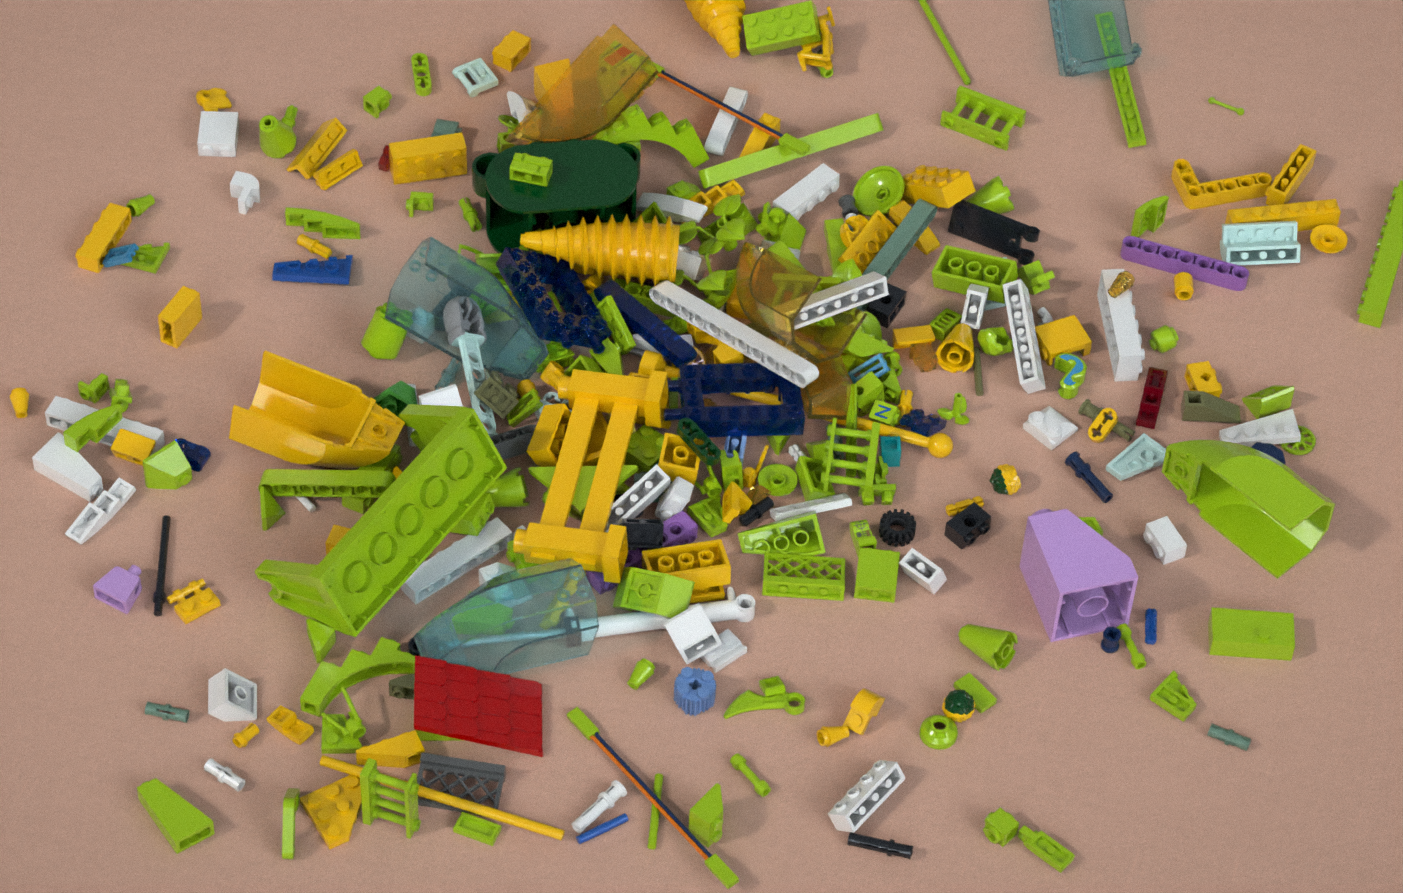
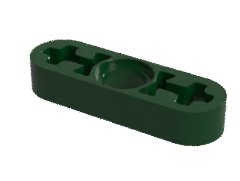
[677,418,721,466]

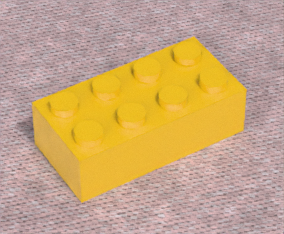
[389,132,467,185]
[901,165,975,208]
[642,539,731,590]

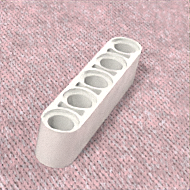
[704,86,748,156]

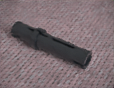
[847,832,913,859]

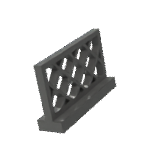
[417,753,506,815]

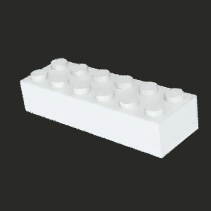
[1097,269,1145,382]

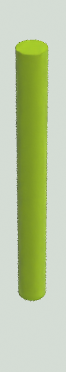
[648,773,663,850]

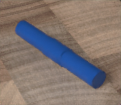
[576,813,629,844]

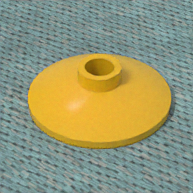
[1310,224,1348,253]

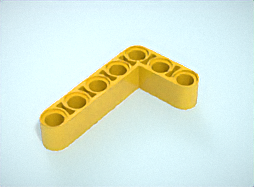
[1171,159,1272,209]

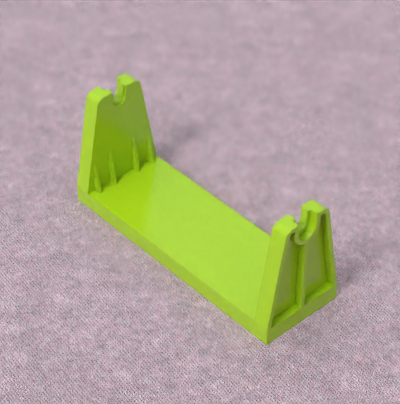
[255,404,507,637]

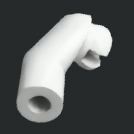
[1037,307,1054,326]

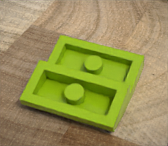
[1131,195,1169,238]

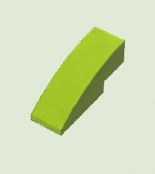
[824,218,847,273]
[63,404,123,452]

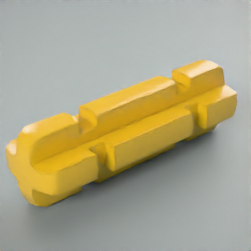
[945,496,984,517]

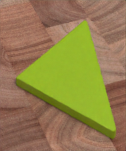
[528,465,638,515]

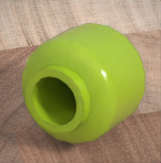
[1149,325,1179,353]

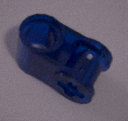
[175,438,211,472]

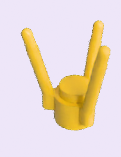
[738,445,769,488]

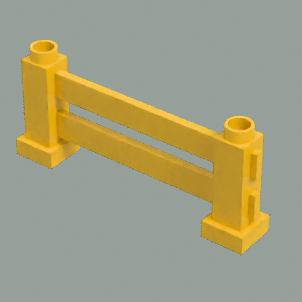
[513,369,669,584]

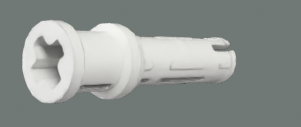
[571,780,627,834]

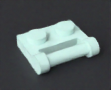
[452,58,498,98]

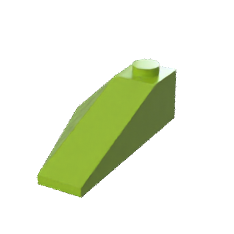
[737,510,826,556]

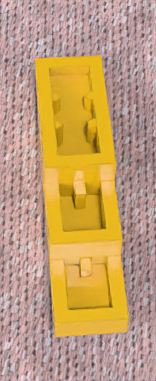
[681,179,745,224]

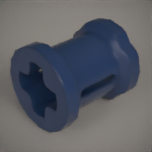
[1101,627,1121,653]

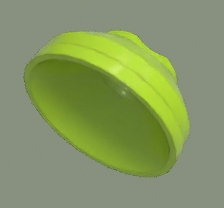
[919,715,958,750]

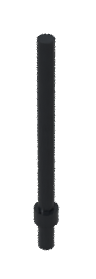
[153,515,171,616]

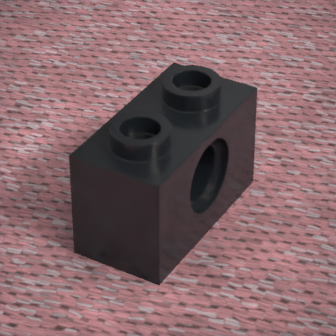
[866,283,907,328]
[944,502,991,549]

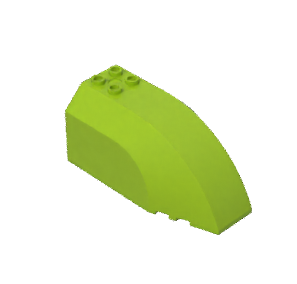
[1161,440,1335,579]

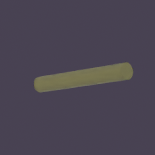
[973,347,984,396]

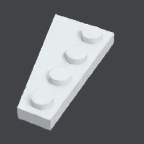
[1219,409,1301,447]

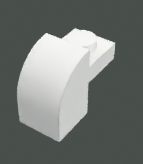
[230,171,260,214]

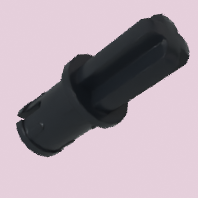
[739,496,774,527]

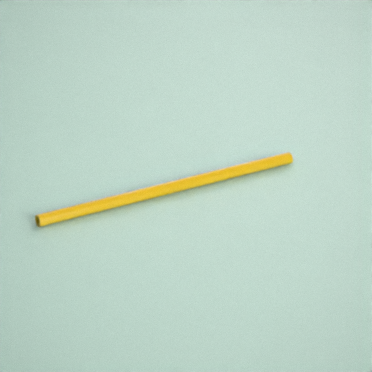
[320,755,565,841]

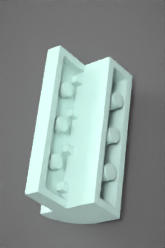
[1220,221,1301,265]

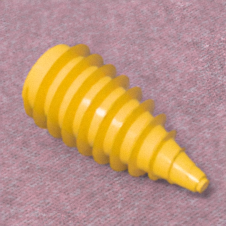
[684,0,746,58]
[520,214,680,287]

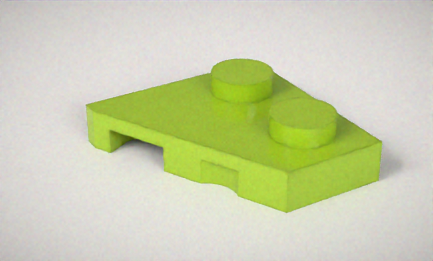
[687,495,728,538]
[1149,670,1196,722]
[321,714,362,754]

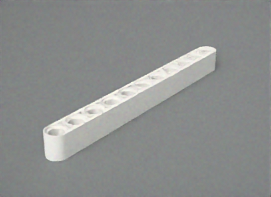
[649,280,819,388]

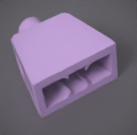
[93,565,142,614]

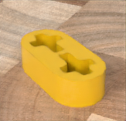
[1088,408,1118,443]

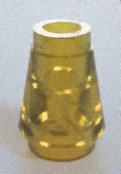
[1108,271,1135,298]

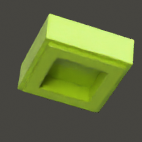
[759,676,786,697]

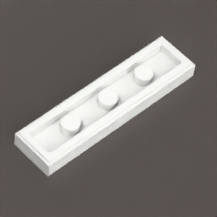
[770,493,852,521]

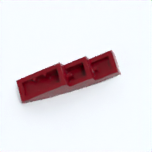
[1136,366,1168,429]

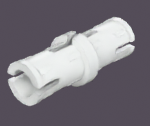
[204,758,246,792]

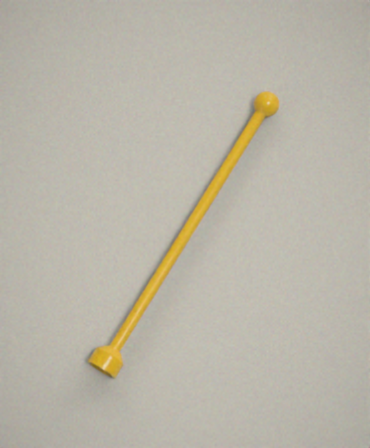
[638,350,953,458]

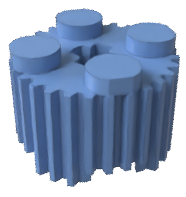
[674,667,716,716]

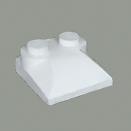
[1023,406,1078,451]

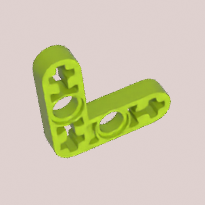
[282,788,300,859]

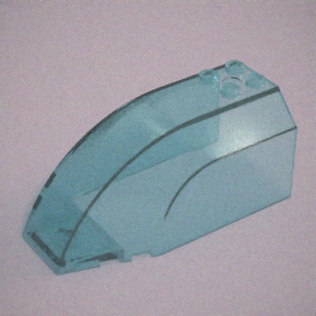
[385,237,549,380]
[414,558,599,674]

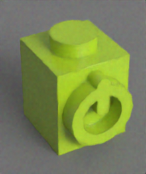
[983,807,1019,847]

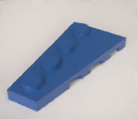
[272,255,353,285]

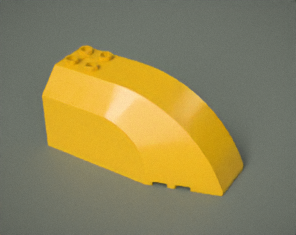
[229,350,405,468]

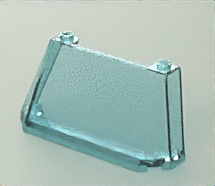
[1048,0,1142,77]

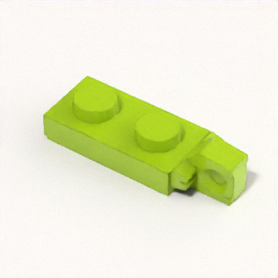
[1018,825,1075,873]

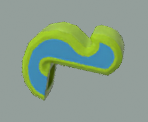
[1054,353,1087,399]

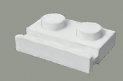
[700,629,747,673]

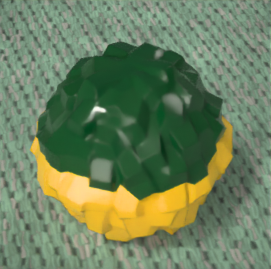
[989,464,1021,495]
[942,690,975,723]

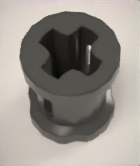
[838,195,859,218]

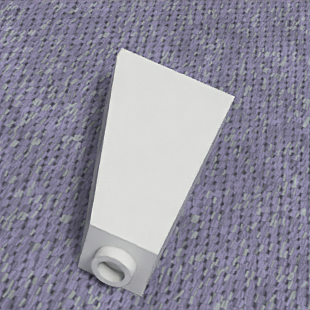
[32,432,103,502]

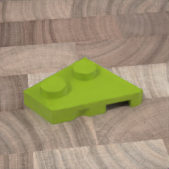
[121,242,170,274]

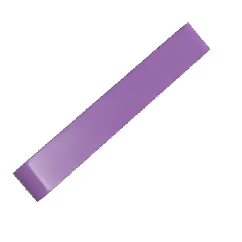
[1120,236,1249,291]

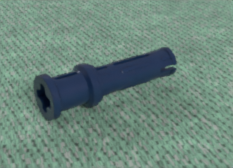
[1064,451,1113,503]

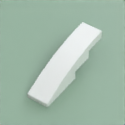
[636,192,708,223]
[65,477,136,545]

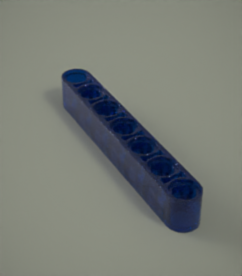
[594,279,697,369]

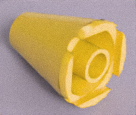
[936,323,974,373]

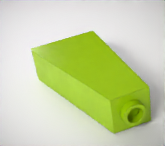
[137,778,215,854]

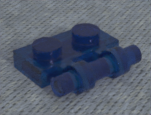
[900,409,947,437]

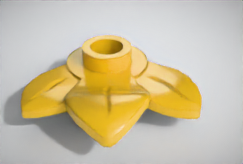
[196,88,232,112]

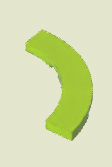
[658,269,739,336]

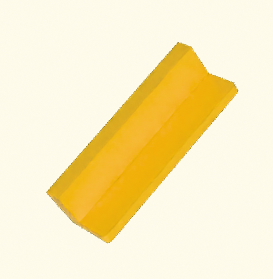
[286,117,348,180]

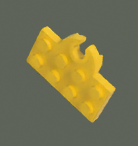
[838,210,897,274]

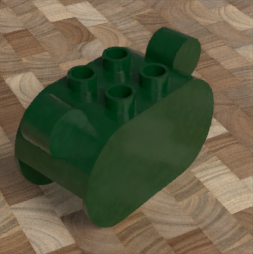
[472,139,641,261]

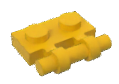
[166,578,221,625]

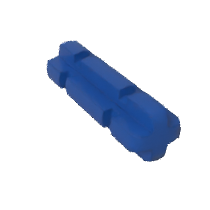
[1145,608,1157,645]

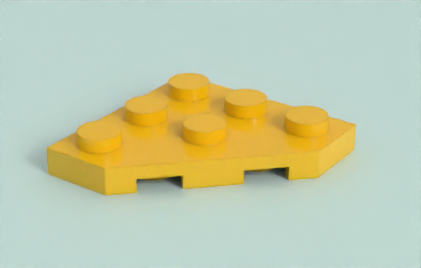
[300,775,362,850]

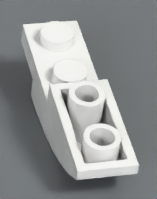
[507,91,541,138]

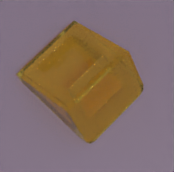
[747,485,772,505]

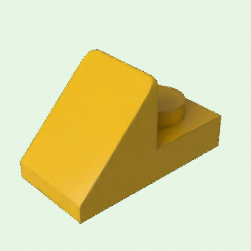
[722,481,752,524]

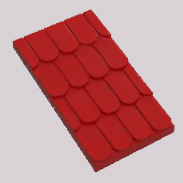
[414,656,543,757]

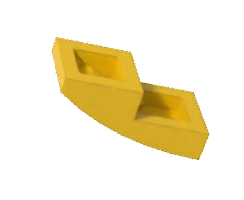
[266,705,314,745]

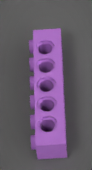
[586,510,698,595]

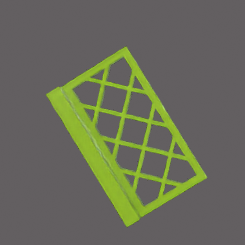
[762,553,845,601]

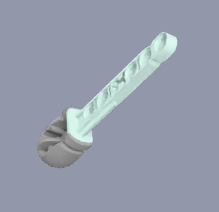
[443,296,498,437]

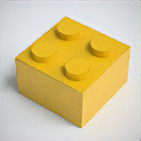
[658,432,704,486]

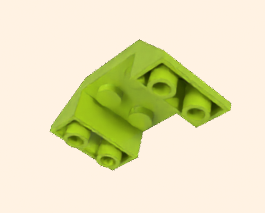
[613,567,695,619]

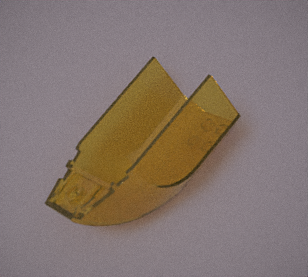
[505,24,659,145]
[736,242,867,364]

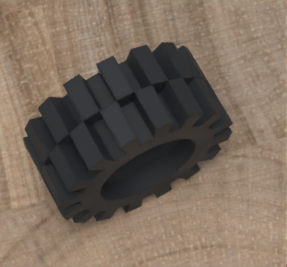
[879,509,916,547]

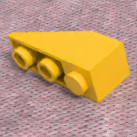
[356,730,425,768]

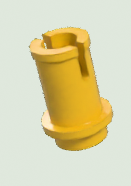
[232,722,259,748]

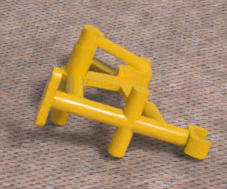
[797,6,835,71]

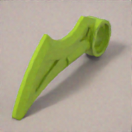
[724,689,805,719]

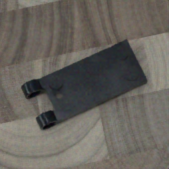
[948,200,1040,265]

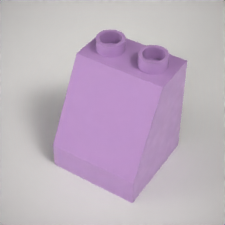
[1019,509,1138,642]

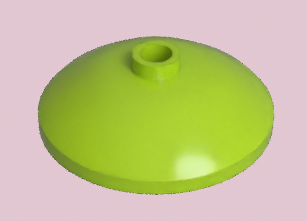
[853,166,905,217]

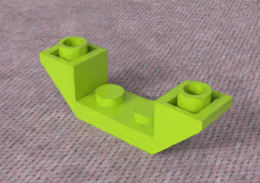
[831,354,901,405]

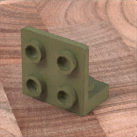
[473,369,519,419]

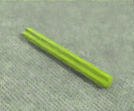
[846,384,857,478]

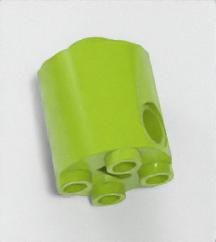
[361,303,412,360]

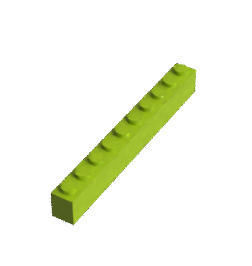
[1356,180,1403,328]

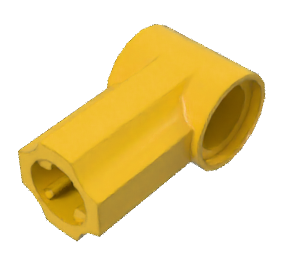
[540,360,567,392]

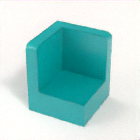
[879,436,901,467]

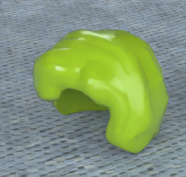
[977,327,1014,356]

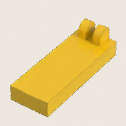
[313,149,363,190]

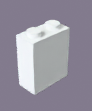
[197,111,239,157]

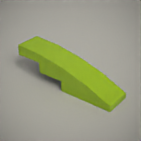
[285,207,361,239]

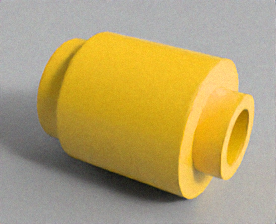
[1174,272,1194,300]

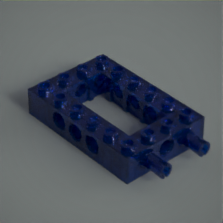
[495,247,612,354]
[664,363,805,437]

